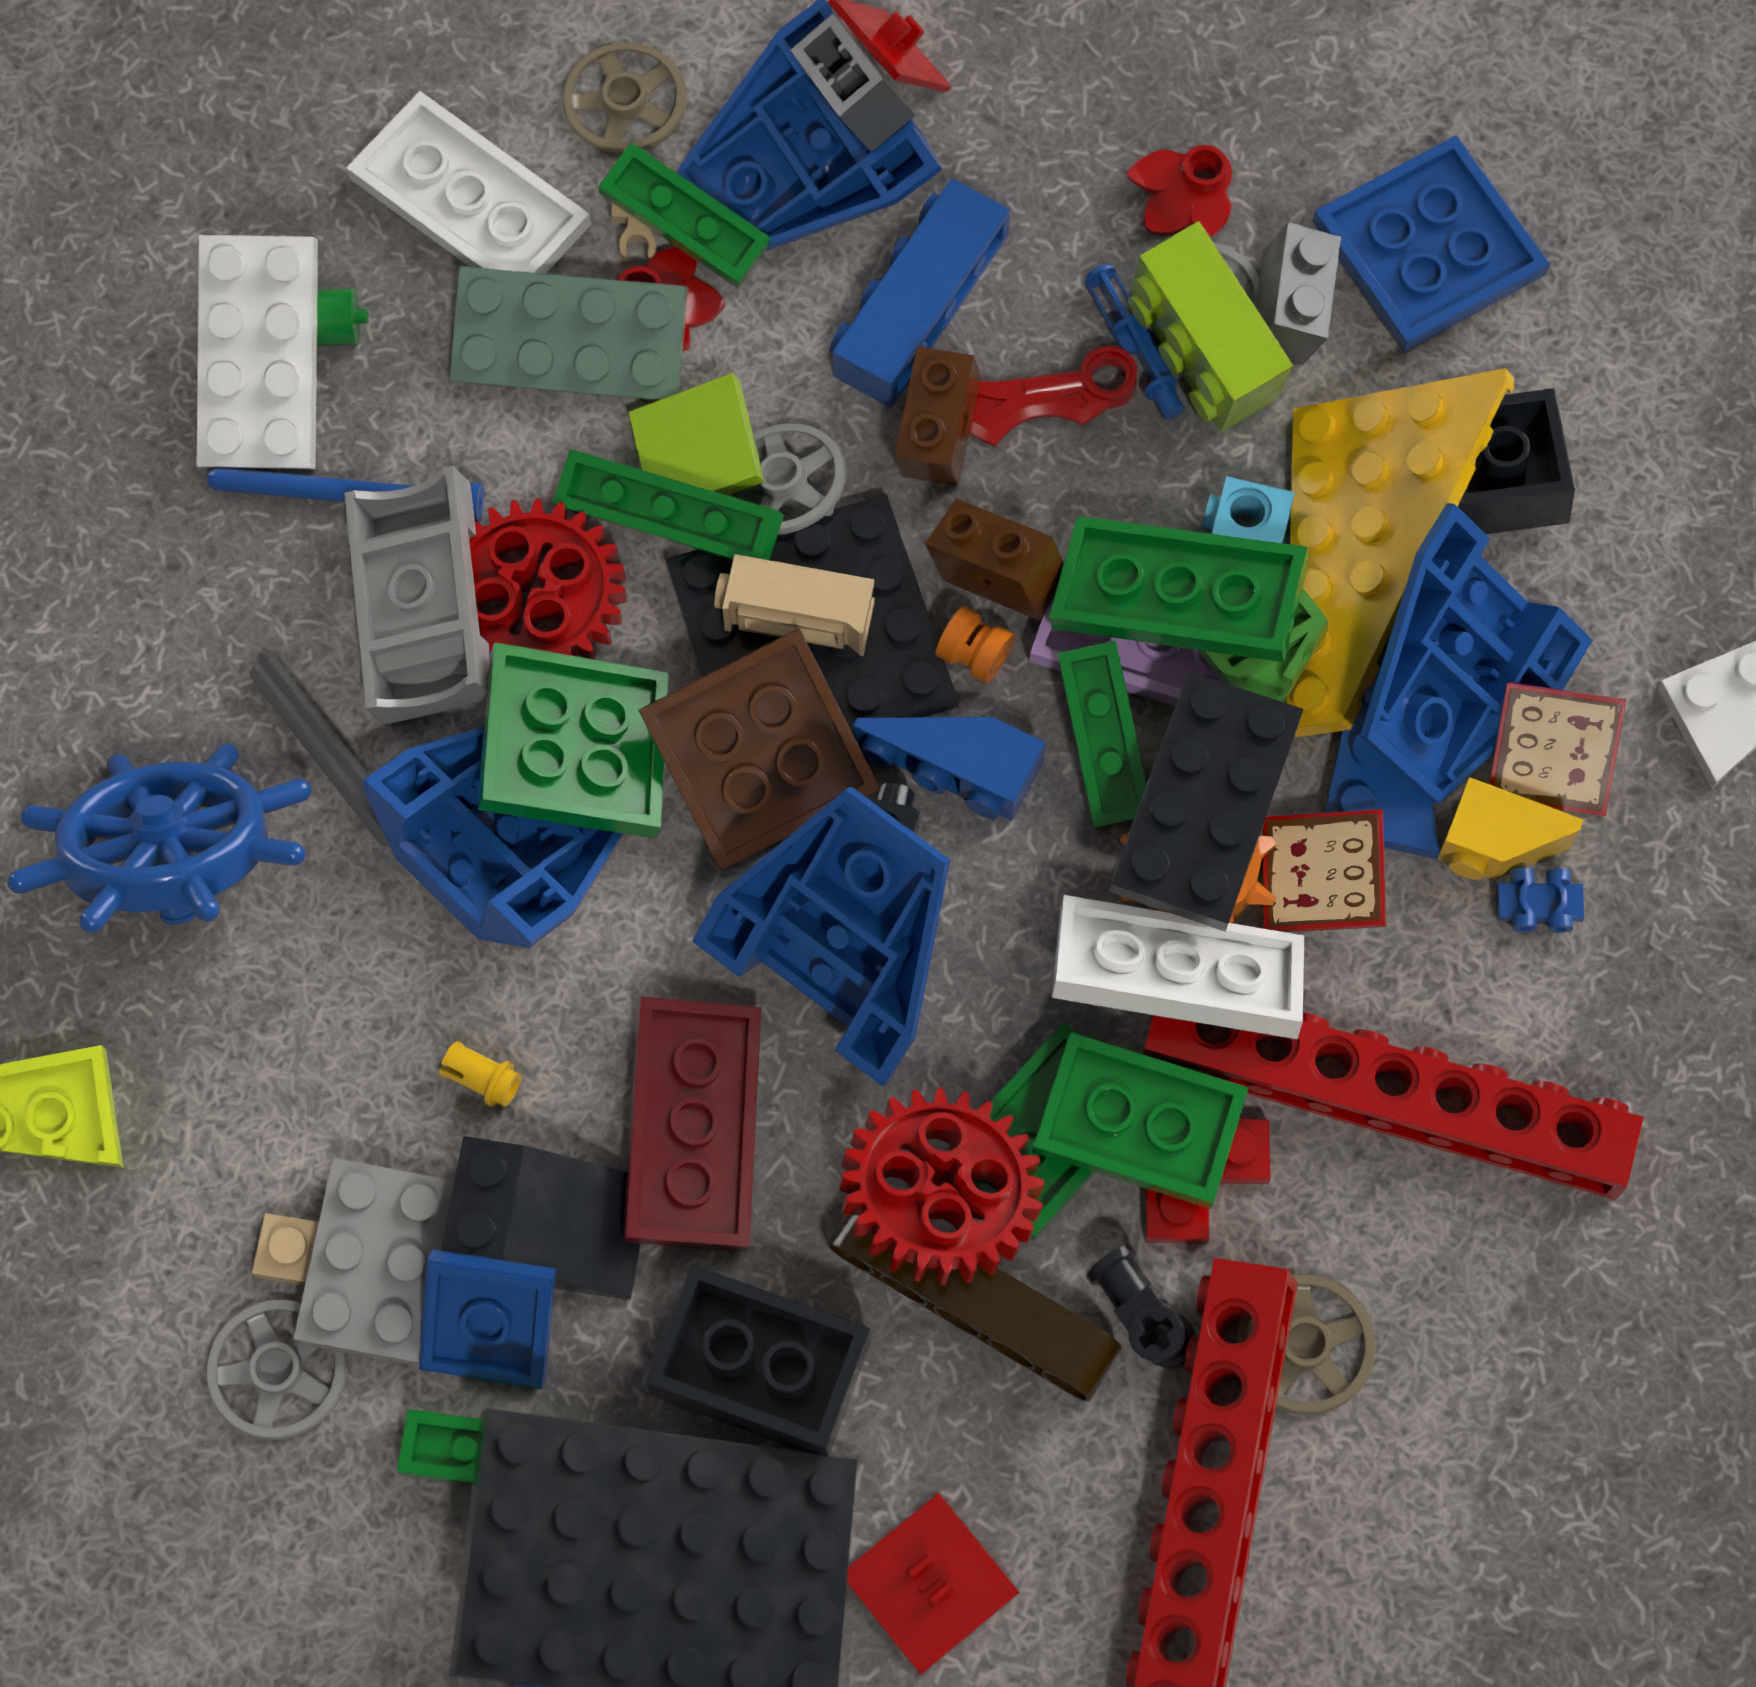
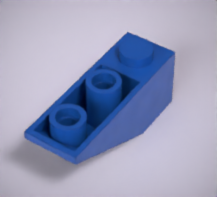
[853,717,1046,821]

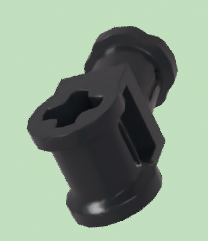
[1086,1244,1196,1368]

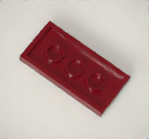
[623,996,762,1252]

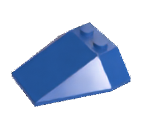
[676,0,942,251]
[1360,503,1593,803]
[362,726,624,948]
[692,786,950,1087]

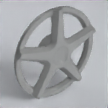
[728,424,847,535]
[206,1299,347,1440]

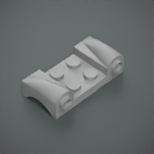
[344,465,490,724]

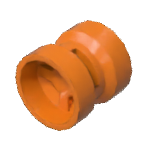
[935,605,1016,685]

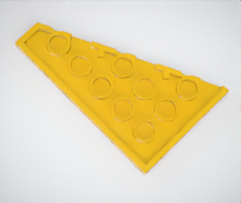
[1287,368,1514,737]

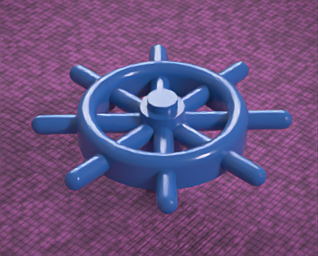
[7,743,311,934]

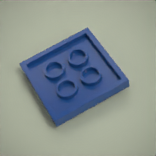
[1312,135,1550,352]

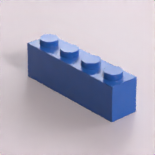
[829,178,1010,409]

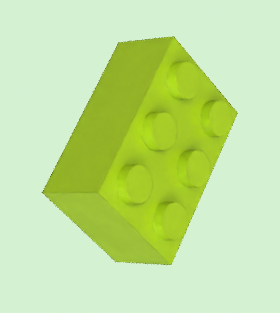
[1128,221,1293,433]

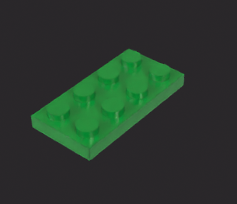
[1049,516,1310,662]

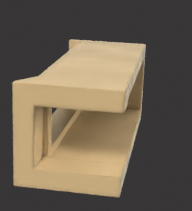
[714,554,875,656]

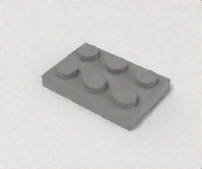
[293,1158,454,1367]

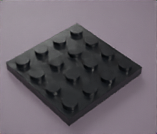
[665,494,958,735]

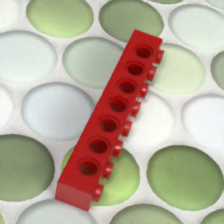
[1143,1012,1644,1200]
[1126,1258,1298,1687]

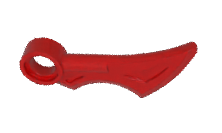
[970,346,1137,447]

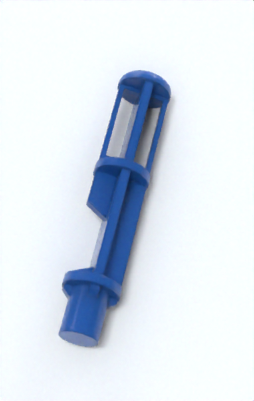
[1084,264,1185,420]

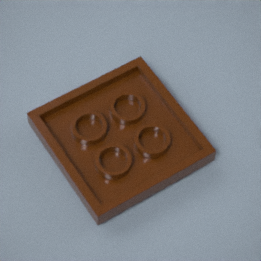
[638,629,880,871]

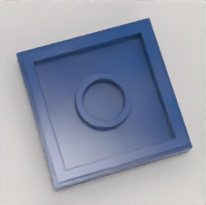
[419,1249,556,1389]

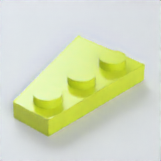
[0,1045,124,1168]

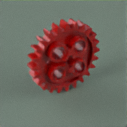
[469,498,627,660]
[839,1087,1044,1285]

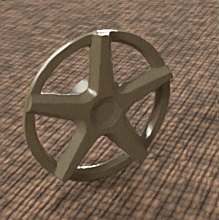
[563,42,687,155]
[1235,1274,1376,1415]

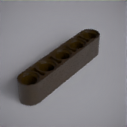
[826,1215,1122,1402]

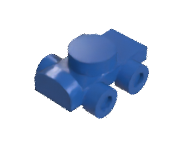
[1496,868,1585,933]

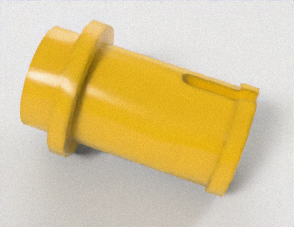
[439,1041,522,1107]

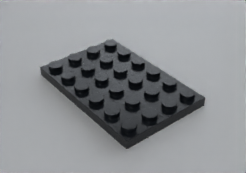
[449,1408,857,1687]

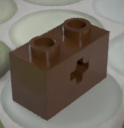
[894,347,981,486]
[925,498,1064,620]

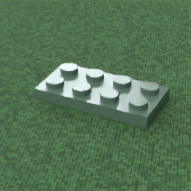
[450,266,689,401]

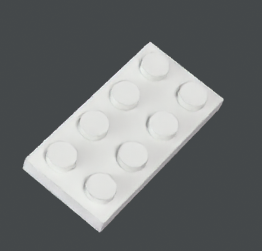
[346,91,591,274]
[197,235,318,470]
[1052,895,1304,1039]

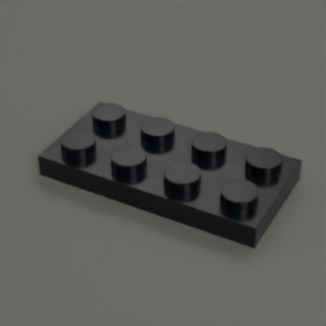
[1109,671,1304,932]

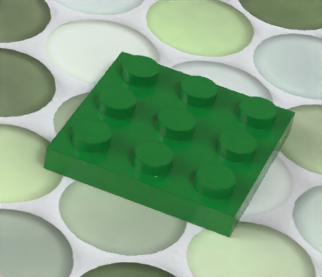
[478,643,668,838]

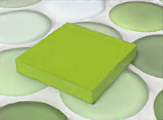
[629,373,765,495]

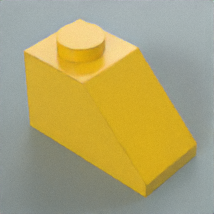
[1438,777,1584,880]

